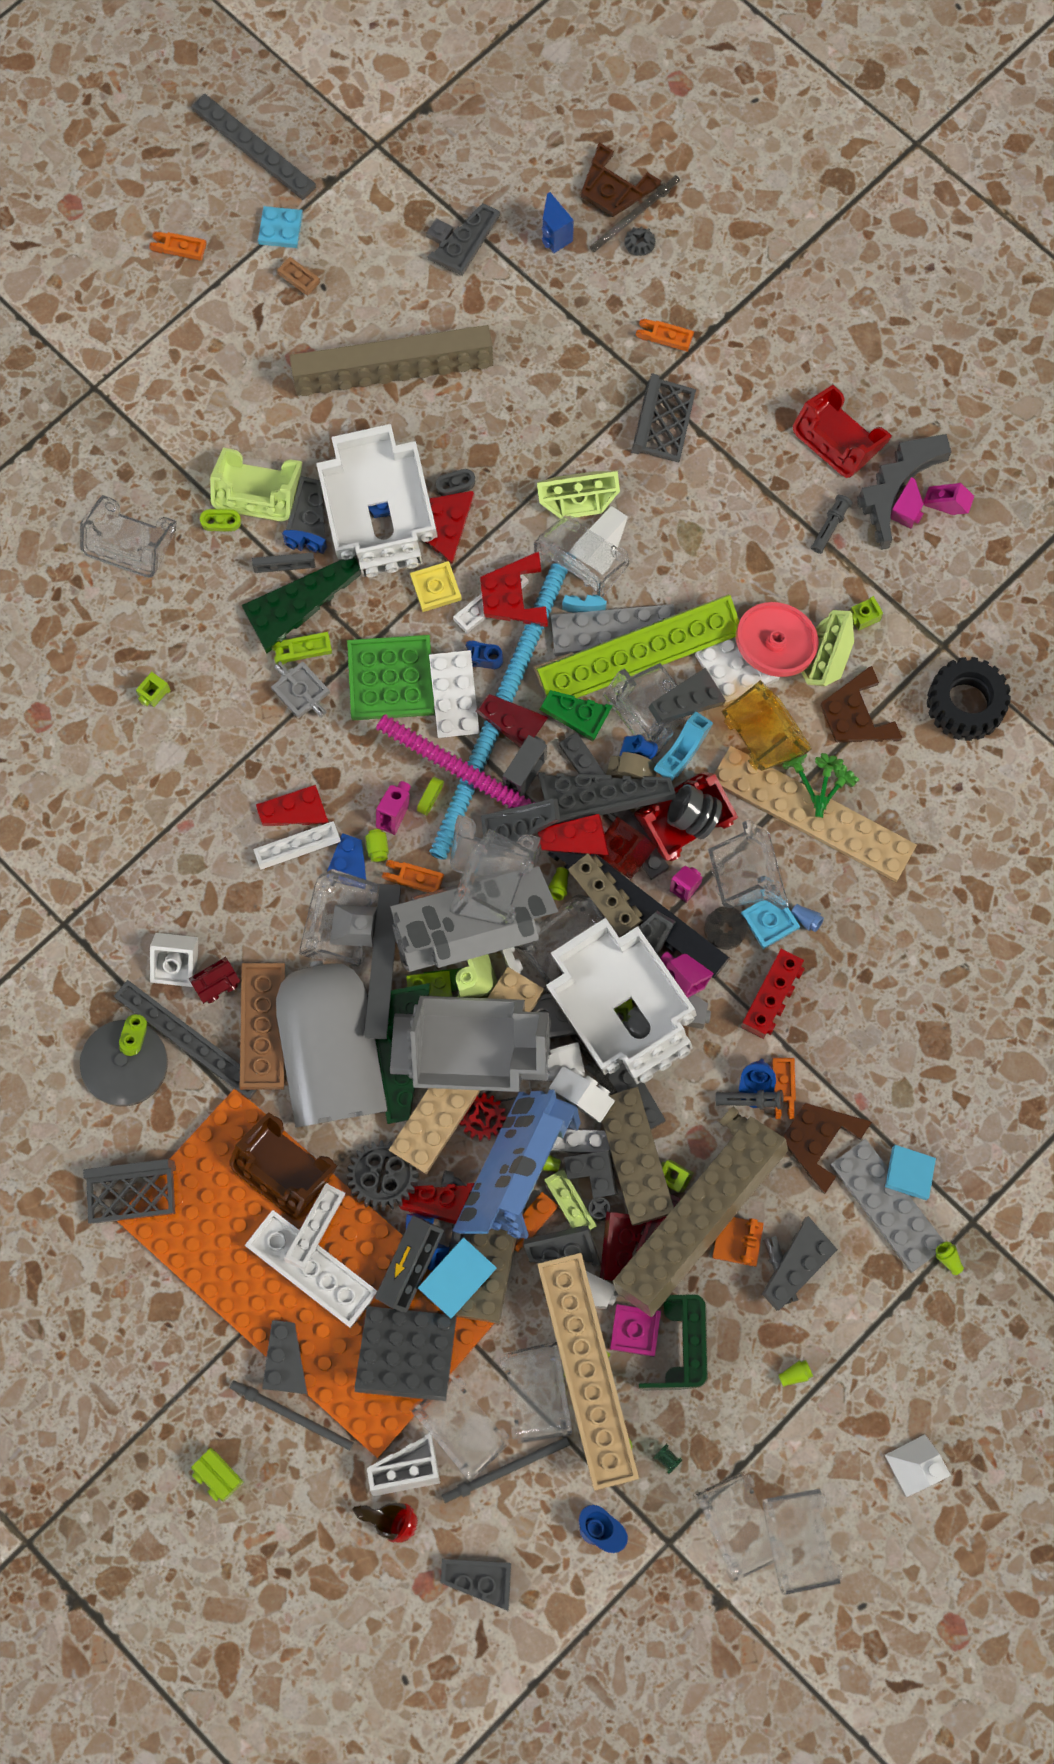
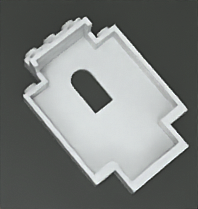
[316,424,437,577]
[546,918,697,1084]

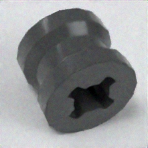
[588,1197,610,1222]

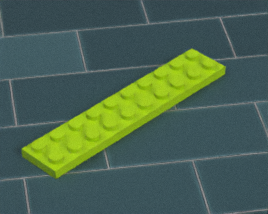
[536,594,739,698]

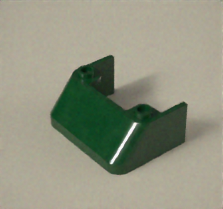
[639,1294,708,1391]

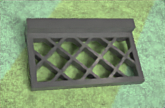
[631,373,696,463]
[83,1159,176,1224]

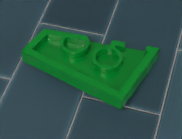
[539,690,613,742]

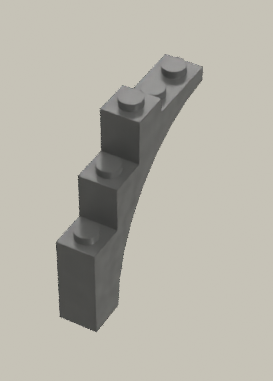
[857,434,951,550]

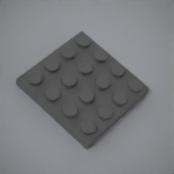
[354,1306,457,1401]

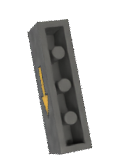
[375,1215,444,1313]

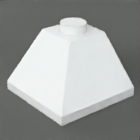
[885,1434,951,1497]

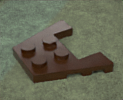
[581,142,662,217]
[820,666,902,743]
[783,1103,872,1194]

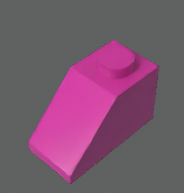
[890,477,924,529]
[923,483,974,515]
[669,865,703,903]

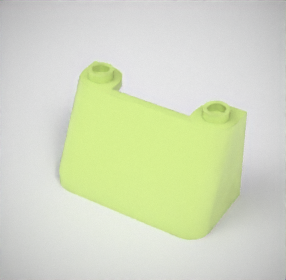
[210,448,302,521]
[456,954,498,998]

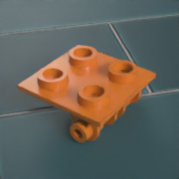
[712,1217,764,1267]

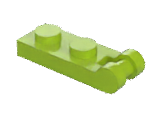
[272,632,332,665]

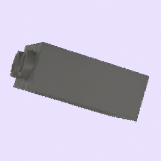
[503,735,547,796]

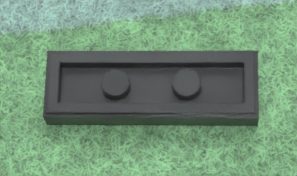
[252,552,316,573]

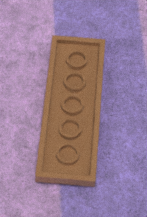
[240,963,285,1090]

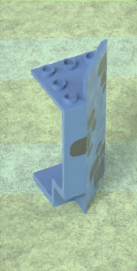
[452,1090,581,1239]

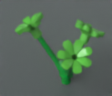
[781,751,859,818]

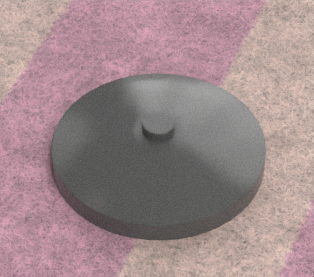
[80,1020,168,1107]

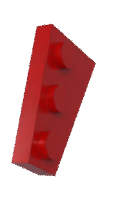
[256,785,329,826]
[538,814,609,856]
[399,1183,475,1224]

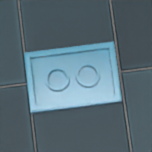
[418,1237,497,1319]

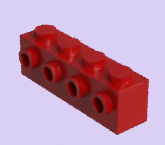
[741,948,805,1039]

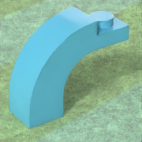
[654,712,713,781]

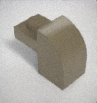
[606,752,656,779]

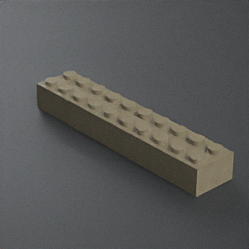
[290,325,493,396]
[613,1116,788,1317]

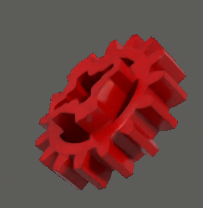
[460,1093,506,1142]

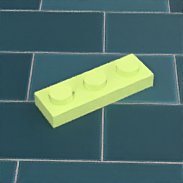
[544,1169,597,1231]

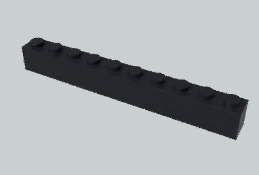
[547,851,730,978]

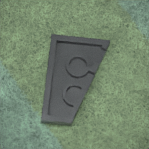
[639,911,675,955]
[523,1225,600,1265]
[262,1320,308,1395]
[441,1559,511,1611]

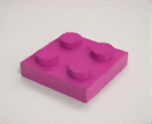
[610,1304,661,1357]

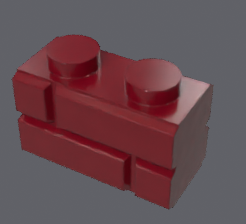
[188,957,241,1004]

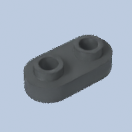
[436,469,475,496]

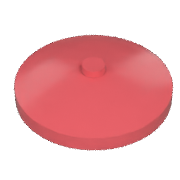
[736,602,819,677]

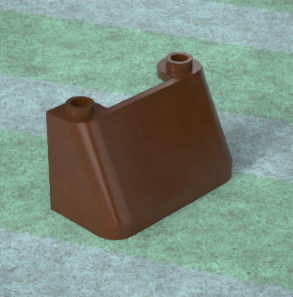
[230,1112,337,1218]

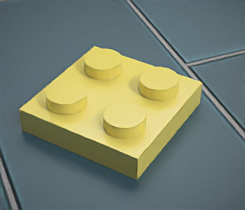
[410,561,462,612]

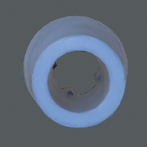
[791,904,824,932]

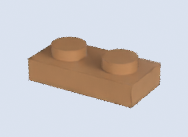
[277,257,320,296]

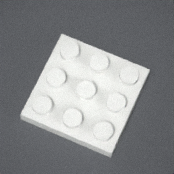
[695,637,780,706]

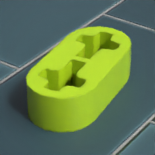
[417,776,444,816]

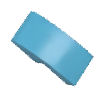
[562,594,607,613]

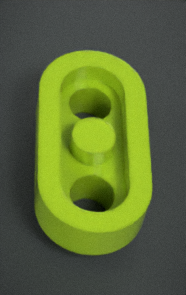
[200,509,241,532]
[119,1014,147,1056]

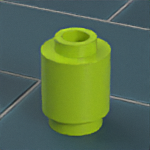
[365,829,389,862]

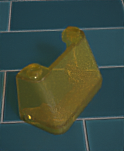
[722,680,812,771]

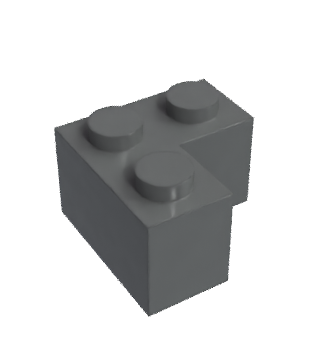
[564,1150,618,1198]

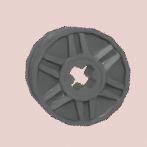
[667,784,722,840]

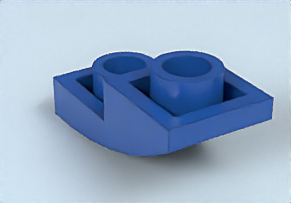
[282,530,327,554]

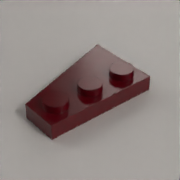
[476,694,549,748]
[600,1212,647,1281]

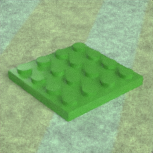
[347,635,435,721]

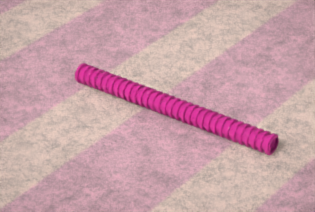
[376,714,551,826]

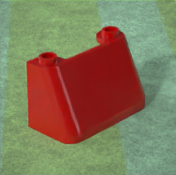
[793,385,892,478]
[634,772,738,861]

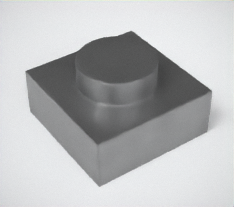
[426,218,453,244]

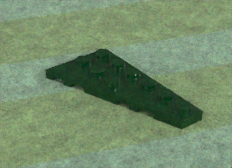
[242,556,362,654]
[367,983,431,1124]

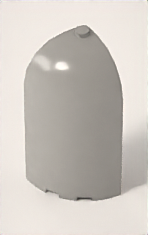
[276,961,387,1128]

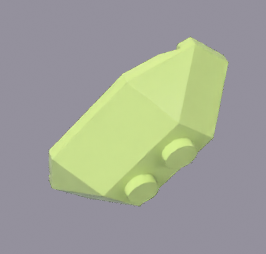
[537,471,620,519]
[801,610,854,686]

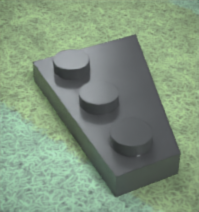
[286,476,326,540]

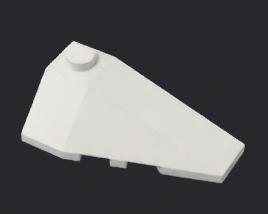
[564,506,628,590]
[539,1042,585,1081]

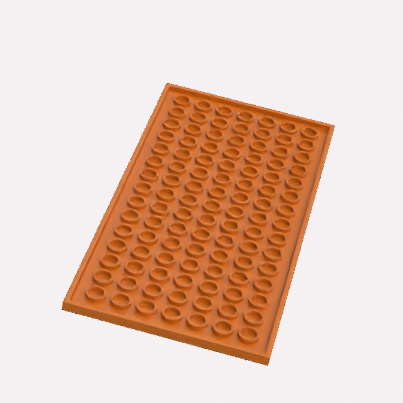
[117,1089,495,1459]

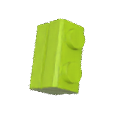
[191,1448,244,1502]

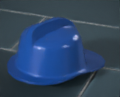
[739,1058,776,1108]
[579,1505,628,1553]

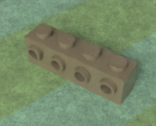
[568,853,643,937]

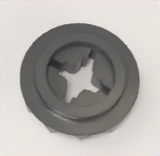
[624,226,656,256]

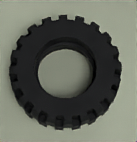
[927,657,1011,741]

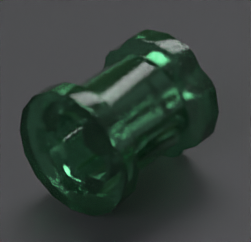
[653,1443,683,1474]

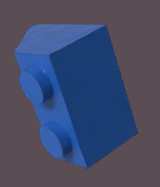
[542,192,574,253]

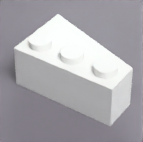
[367,1432,440,1496]

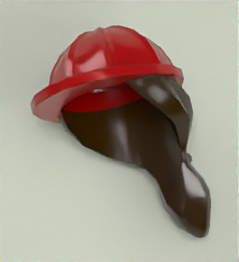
[353,1503,418,1543]

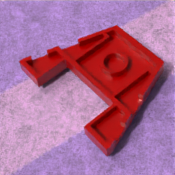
[480,552,548,627]

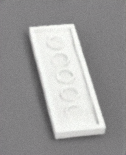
[245,1210,378,1328]

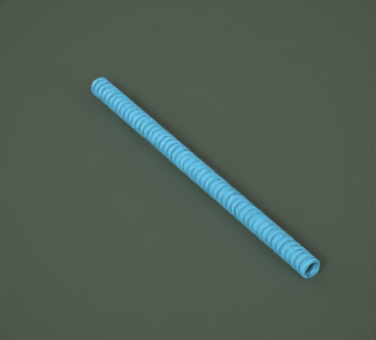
[429,563,568,859]

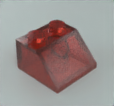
[598,817,656,880]

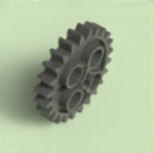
[347,1140,419,1211]

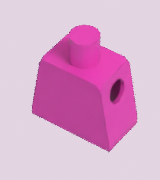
[376,781,411,835]
[660,952,714,998]

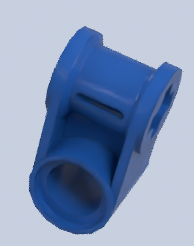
[466,641,503,669]
[619,734,658,760]

